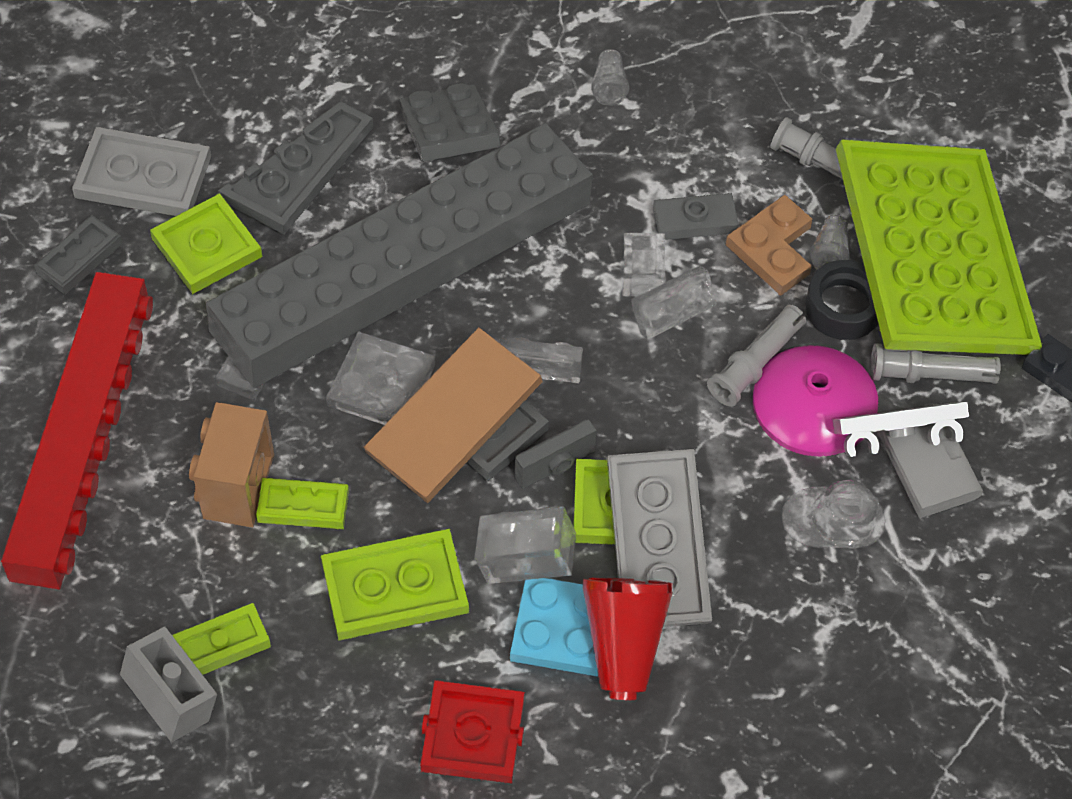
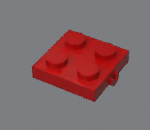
[420,680,525,784]

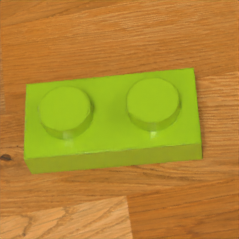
[172,603,271,675]

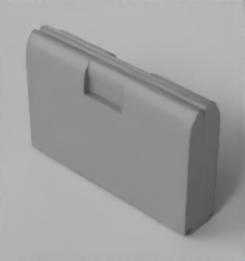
[877,404,983,518]

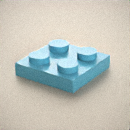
[510,575,598,676]

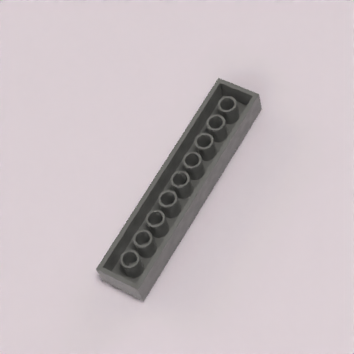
[206,123,593,389]

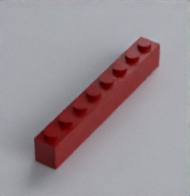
[1,272,153,590]

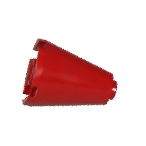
[583,578,673,700]

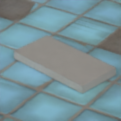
[607,449,712,627]

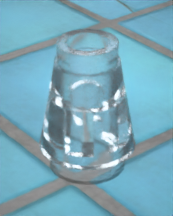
[591,50,629,106]
[810,215,850,270]

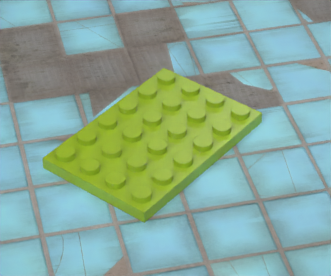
[836,140,1042,355]

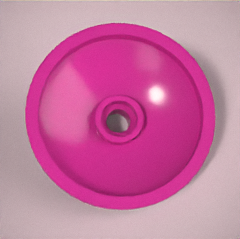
[753,345,878,457]

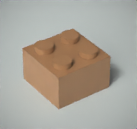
[189,402,274,528]

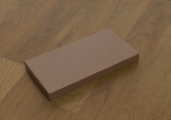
[364,328,543,503]

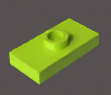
[256,478,349,529]

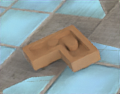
[726,195,812,296]

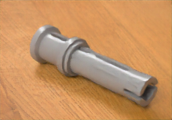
[770,117,843,179]
[707,305,806,407]
[870,343,1001,384]

